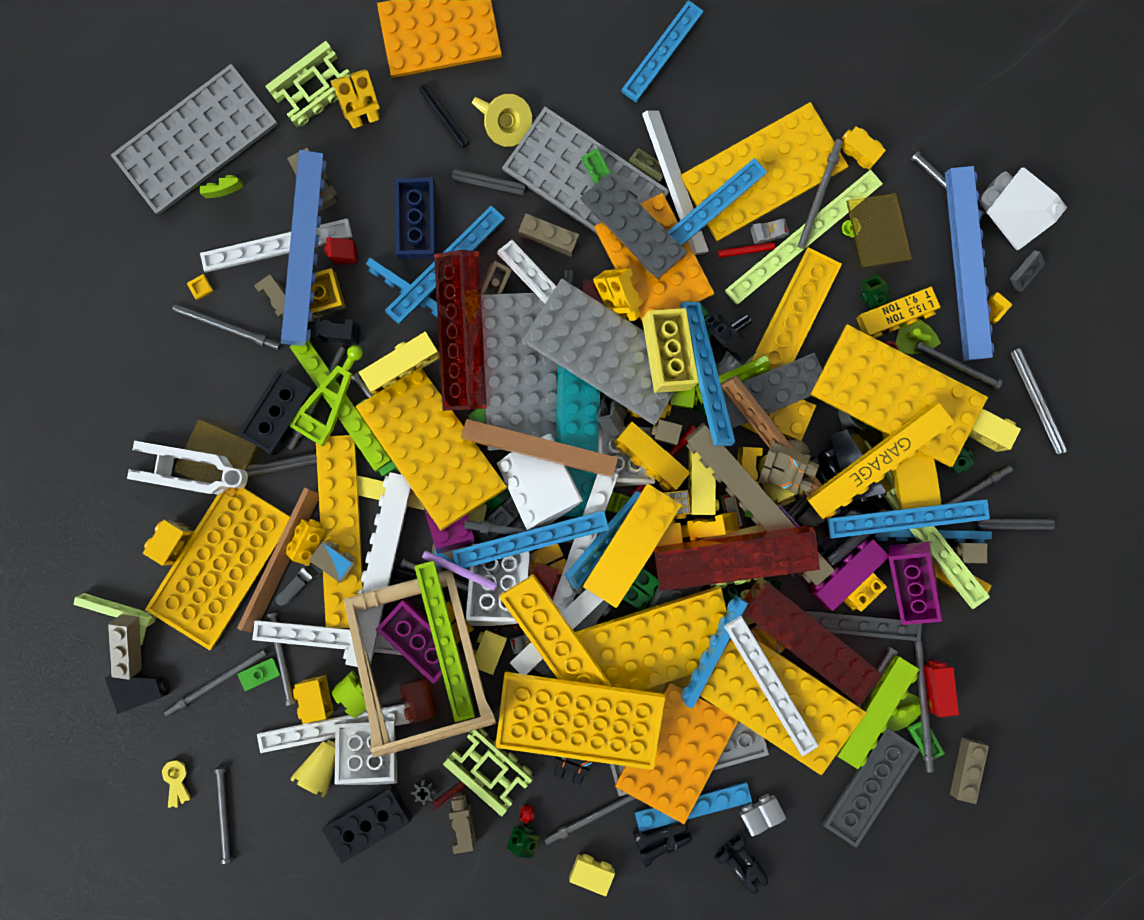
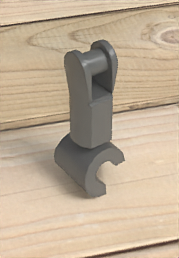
[276,562,323,606]

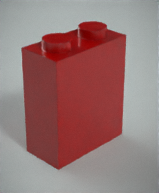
[924,660,959,717]

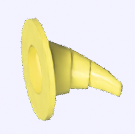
[472,94,532,147]

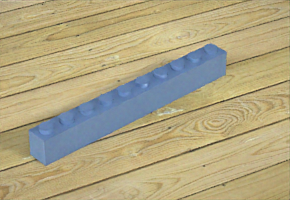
[281,150,326,346]
[945,166,994,361]

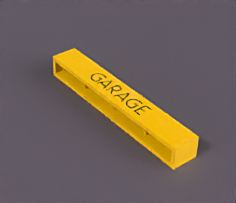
[806,402,954,519]

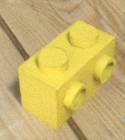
[473,628,508,675]
[569,854,615,896]

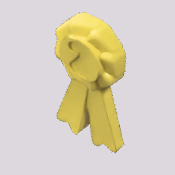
[162,760,191,808]

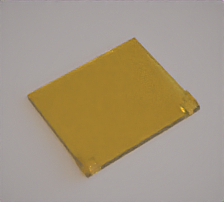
[846,193,912,268]
[174,419,258,498]

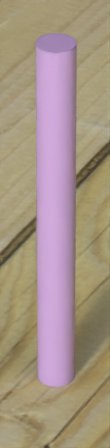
[422,550,497,591]

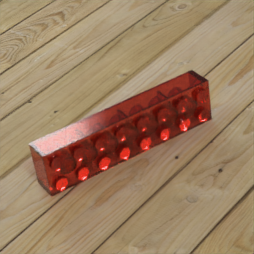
[434,250,487,411]
[654,525,820,591]
[743,578,883,705]

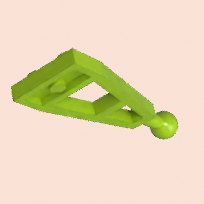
[290,345,363,446]

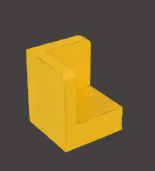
[987,292,1012,325]

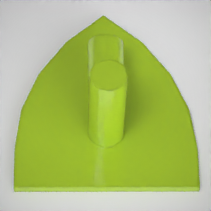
[895,319,941,354]
[887,693,921,732]

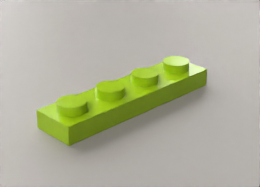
[695,355,771,403]

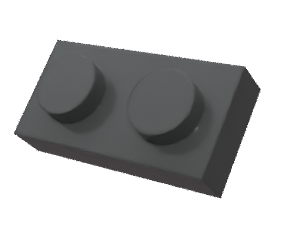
[1010,250,1046,292]

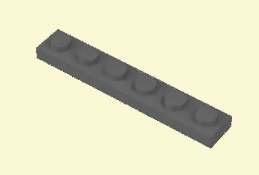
[803,610,922,641]

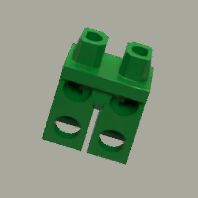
[623,568,660,611]

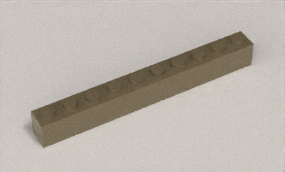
[685,423,835,586]

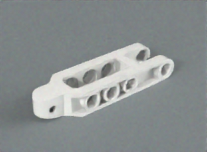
[127,441,248,495]

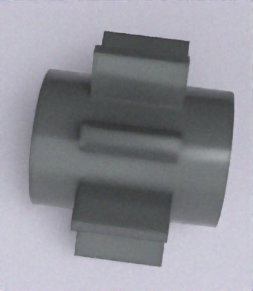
[411,779,436,805]

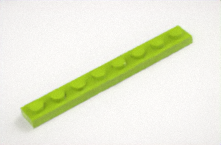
[290,341,392,471]
[414,561,475,722]

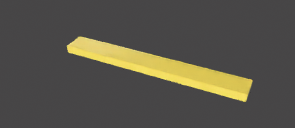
[357,476,487,523]

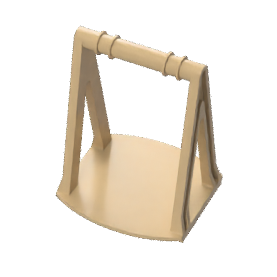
[344,570,497,757]

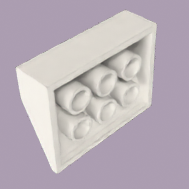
[497,434,582,531]
[466,544,530,626]

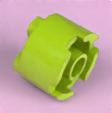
[331,671,367,719]

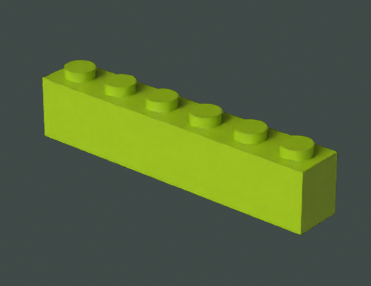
[837,655,919,769]

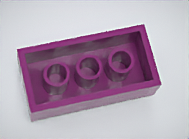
[423,506,475,554]
[809,539,889,611]
[889,541,942,625]
[376,598,463,684]

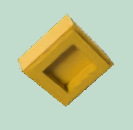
[187,274,214,301]

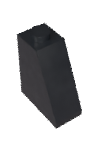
[104,675,168,714]

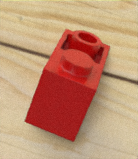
[324,237,358,265]

